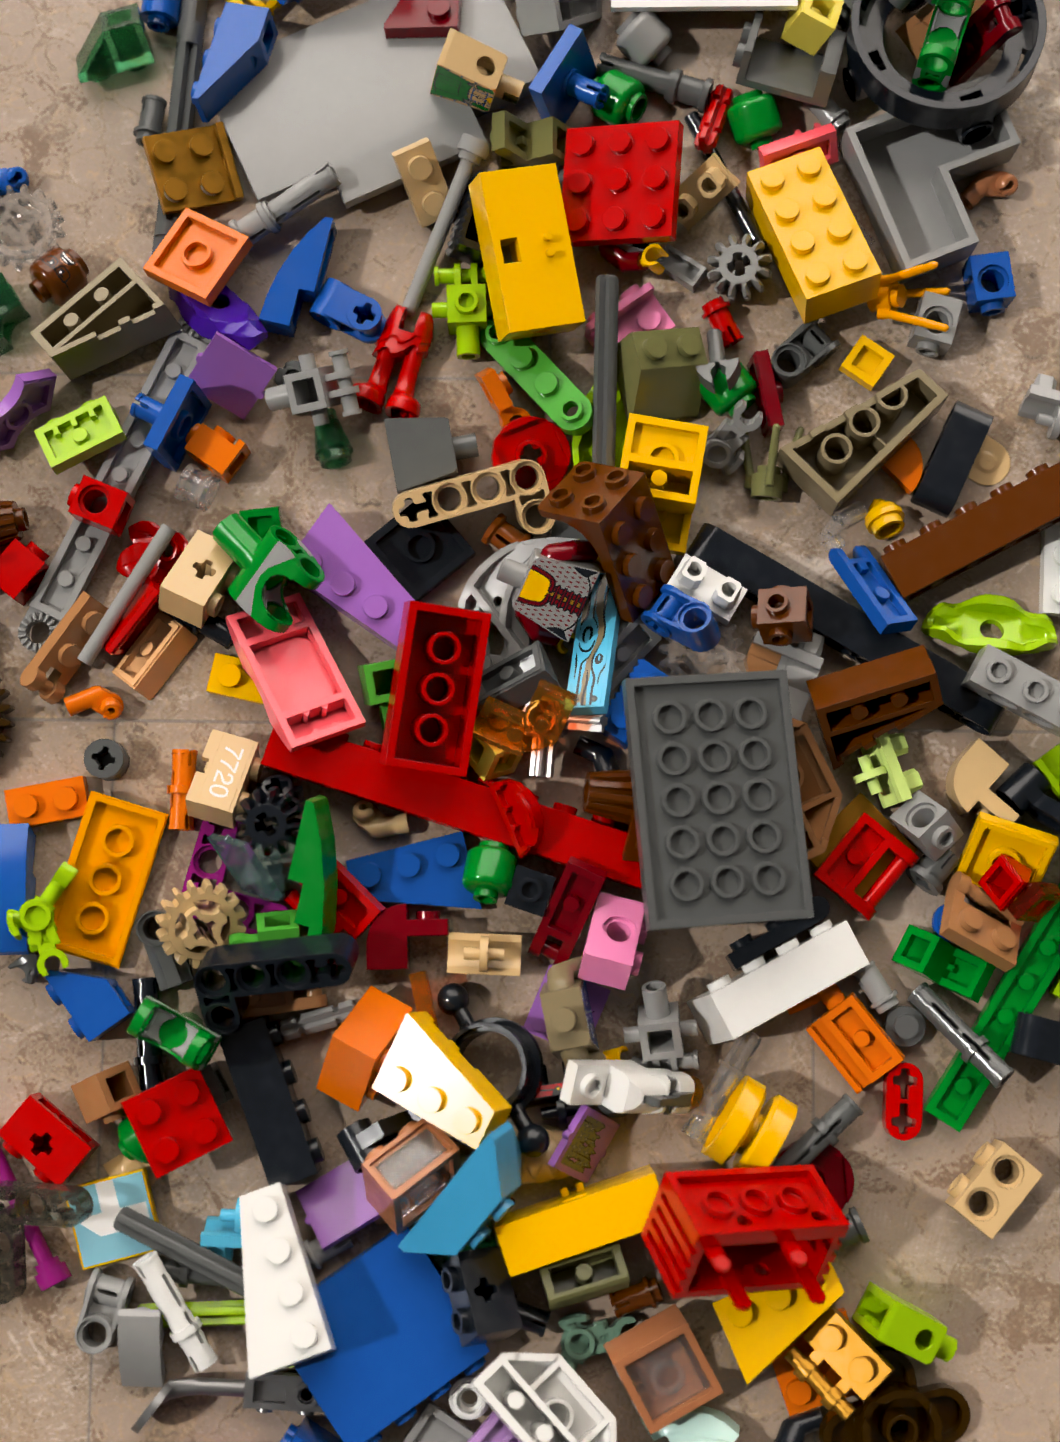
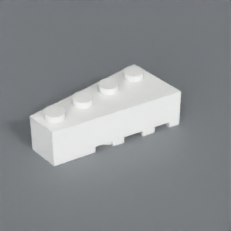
[686,919,870,1045]
[239,1182,337,1379]

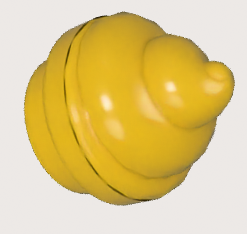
[865,498,905,540]

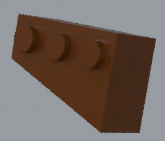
[806,644,944,770]

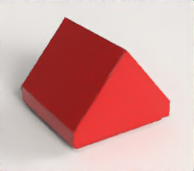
[978,854,1032,912]

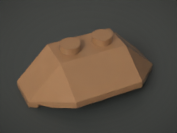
[792,718,843,860]

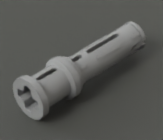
[228,162,342,251]

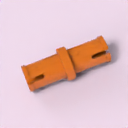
[167,749,198,831]

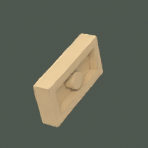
[391,137,458,228]

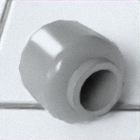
[615,11,673,67]

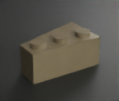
[30,257,182,380]

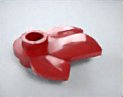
[116,521,188,585]

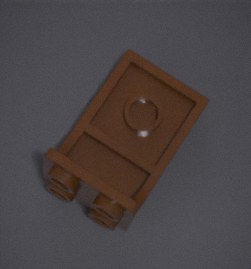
[538,461,676,623]

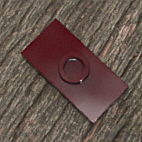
[747,349,785,438]

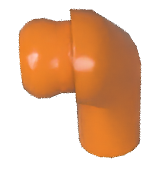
[64,685,124,720]

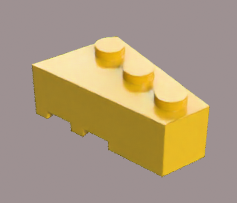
[712,1263,845,1386]

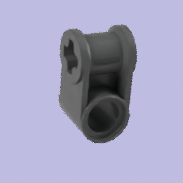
[770,319,841,389]

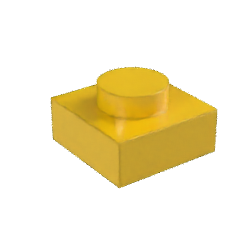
[839,334,895,391]

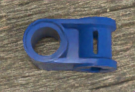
[309,278,387,344]
[640,584,721,652]

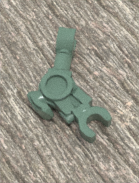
[558,1311,635,1371]

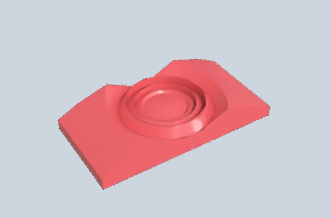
[226,593,366,752]

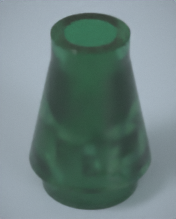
[315,408,353,470]

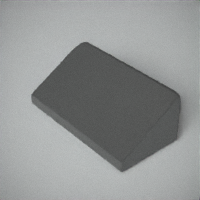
[477,640,559,721]

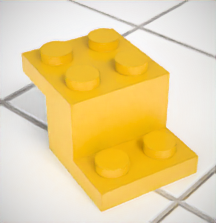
[620,413,709,556]

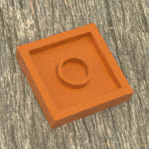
[143,207,253,307]

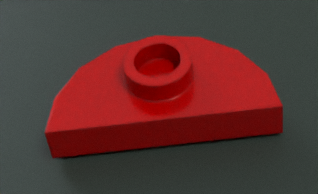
[488,779,544,859]

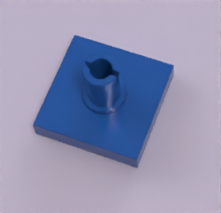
[528,24,610,123]
[130,374,212,473]

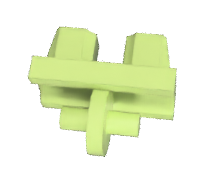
[852,732,923,809]

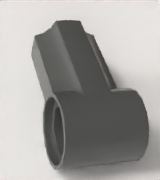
[136,909,195,991]

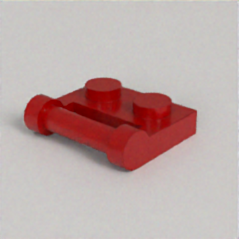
[812,812,920,922]

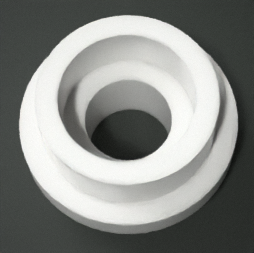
[449,1376,489,1420]

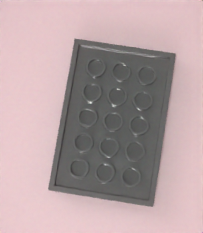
[622,670,814,932]

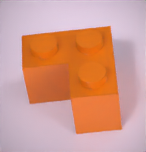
[316,985,413,1112]

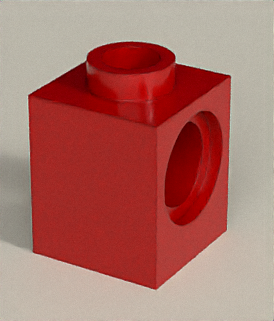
[67,475,136,537]
[0,538,49,606]

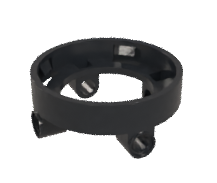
[842,0,1047,146]

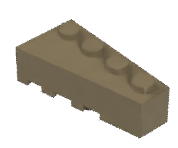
[776,368,949,516]

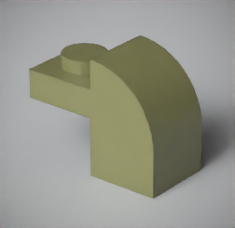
[490,110,571,169]

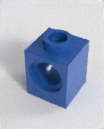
[962,251,1016,316]

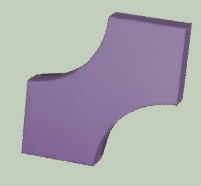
[0,369,57,451]

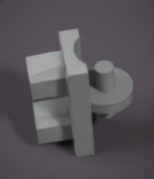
[1018,374,1060,440]

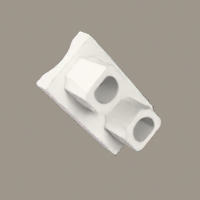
[667,554,748,625]

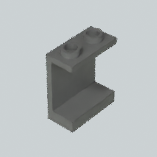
[732,11,847,108]

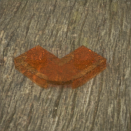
[473,679,578,756]

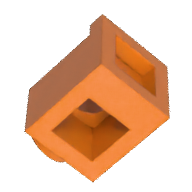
[184,423,251,484]

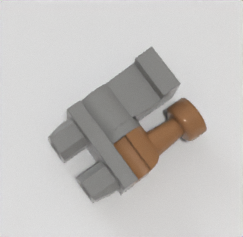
[744,631,825,720]

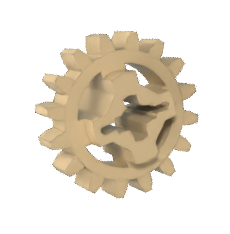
[155,878,246,969]

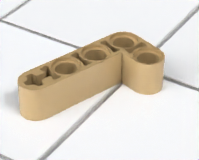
[392,459,555,535]

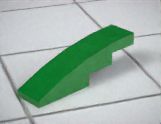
[288,795,338,966]

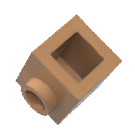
[71,1061,141,1125]

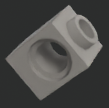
[907,290,963,357]
[890,790,964,862]

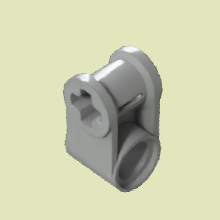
[75,1267,136,1354]

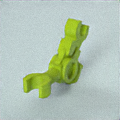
[6,861,79,977]

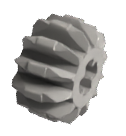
[707,234,773,301]

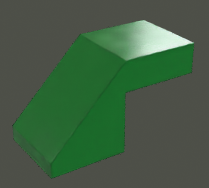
[892,924,996,1003]

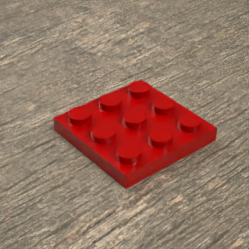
[562,120,684,247]

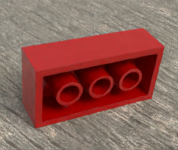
[379,600,492,777]

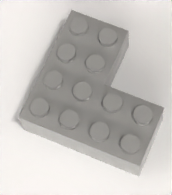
[838,73,1021,284]

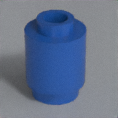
[140,0,181,33]

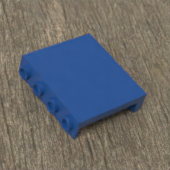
[294,1227,490,1442]

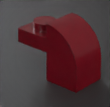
[366,903,450,970]

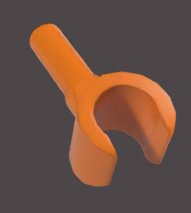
[788,984,845,1015]

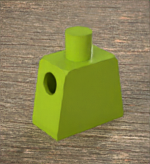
[852,1281,958,1365]

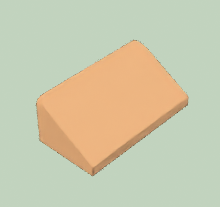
[112,610,198,700]

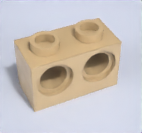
[945,1139,1043,1239]

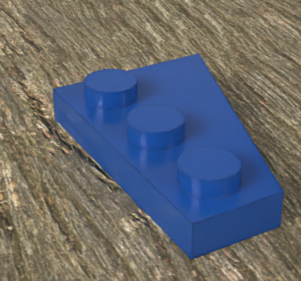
[345,831,482,909]

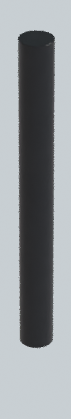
[684,111,767,247]

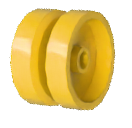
[701,1075,798,1168]

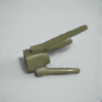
[741,412,804,501]

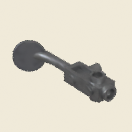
[131,1370,324,1434]

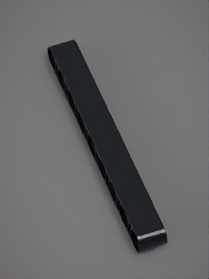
[685,523,1005,736]

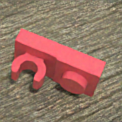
[758,123,839,167]

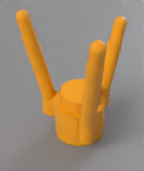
[867,261,951,332]

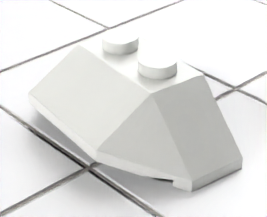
[471,1352,617,1442]

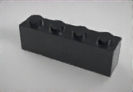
[220,1015,325,1186]

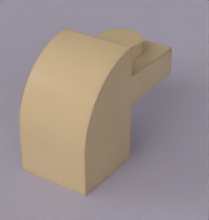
[946,738,1020,822]

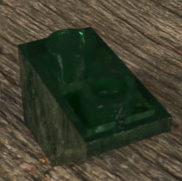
[76,3,155,83]

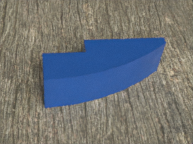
[259,217,337,338]
[0,823,36,955]

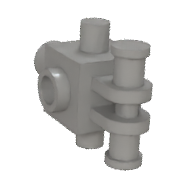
[265,348,362,427]
[623,980,700,1072]

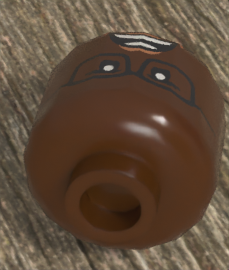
[29,247,89,306]

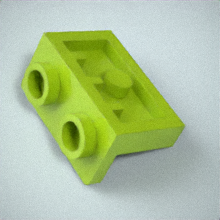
[34,395,127,475]

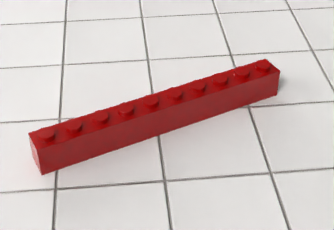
[261,728,642,890]

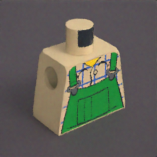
[430,28,525,112]

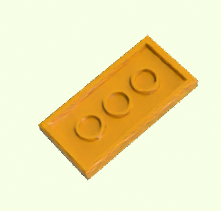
[53,791,169,969]

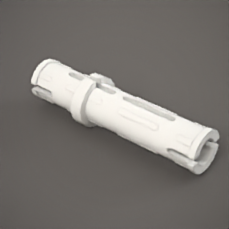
[133,1250,218,1373]

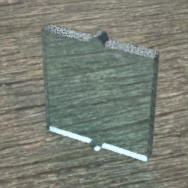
[207,833,283,901]

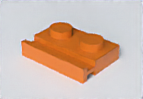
[806,992,905,1094]

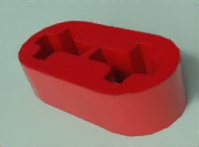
[882,1061,924,1141]

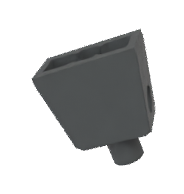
[384,417,479,500]

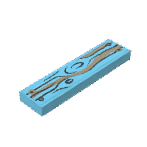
[564,573,620,716]

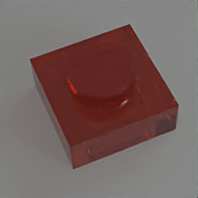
[1007,882,1060,922]

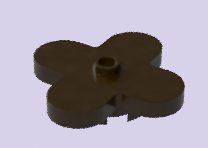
[819,1346,970,1442]

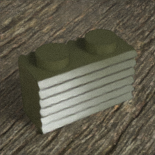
[539,1241,630,1311]

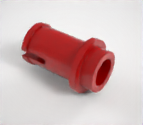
[701,296,744,349]

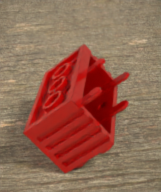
[641,1164,850,1311]

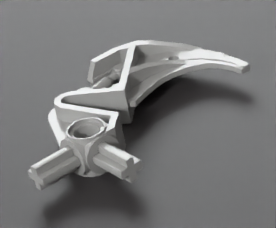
[458,537,608,778]

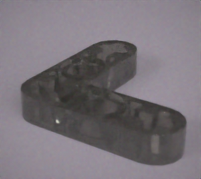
[0,1180,93,1305]

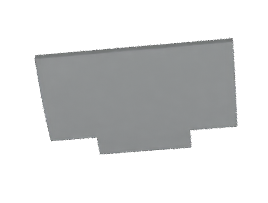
[200,0,539,209]

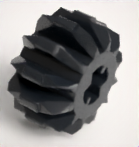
[235,786,304,857]

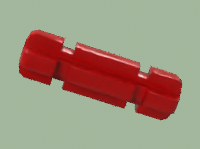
[694,84,734,154]

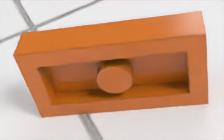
[4,776,89,828]

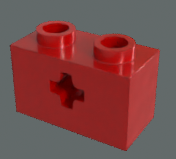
[0,1092,100,1187]

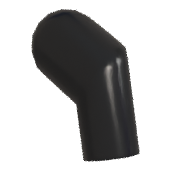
[775,1408,823,1442]

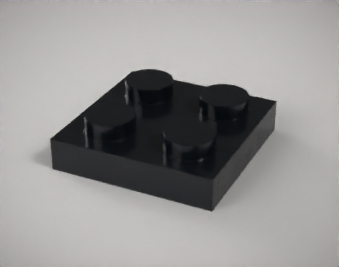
[364,493,476,601]

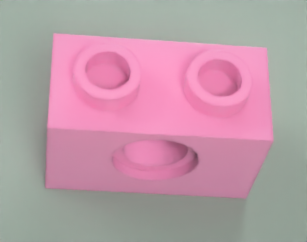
[577,892,648,990]

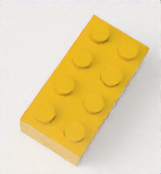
[746,146,882,324]

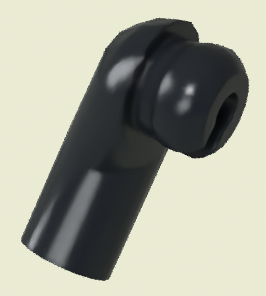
[573,735,620,771]

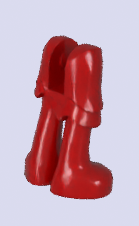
[353,305,434,418]

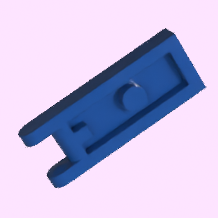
[828,545,918,635]

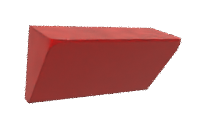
[104,577,160,655]

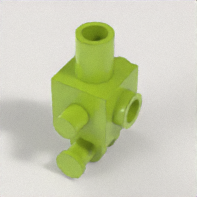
[432,263,493,360]

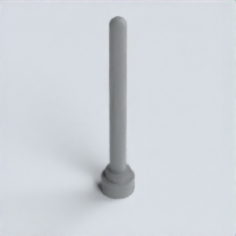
[402,133,492,317]

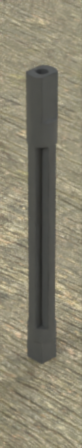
[152,0,208,254]

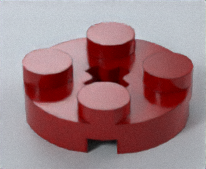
[491,416,571,491]

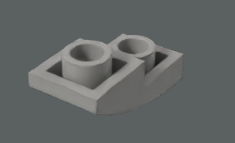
[117,1307,166,1387]

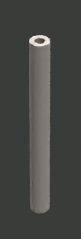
[77,523,176,666]

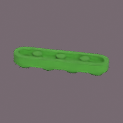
[480,318,593,436]

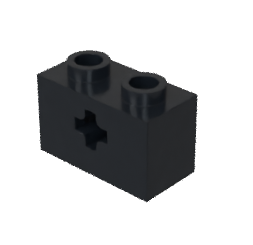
[441,1245,523,1348]

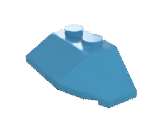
[398,1121,522,1256]

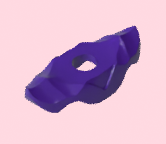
[168,285,268,351]

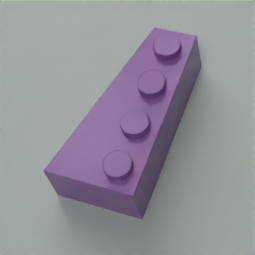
[293,503,415,651]

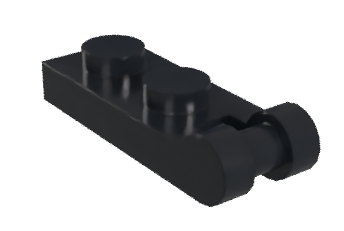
[725,896,830,971]

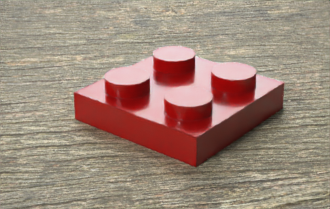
[121,1068,233,1179]

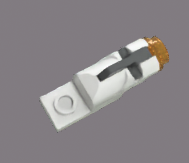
[559,1059,704,1115]

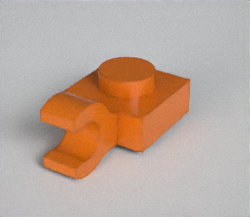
[475,367,530,429]

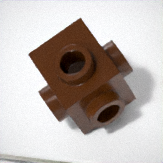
[751,585,814,646]

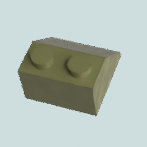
[617,327,708,422]

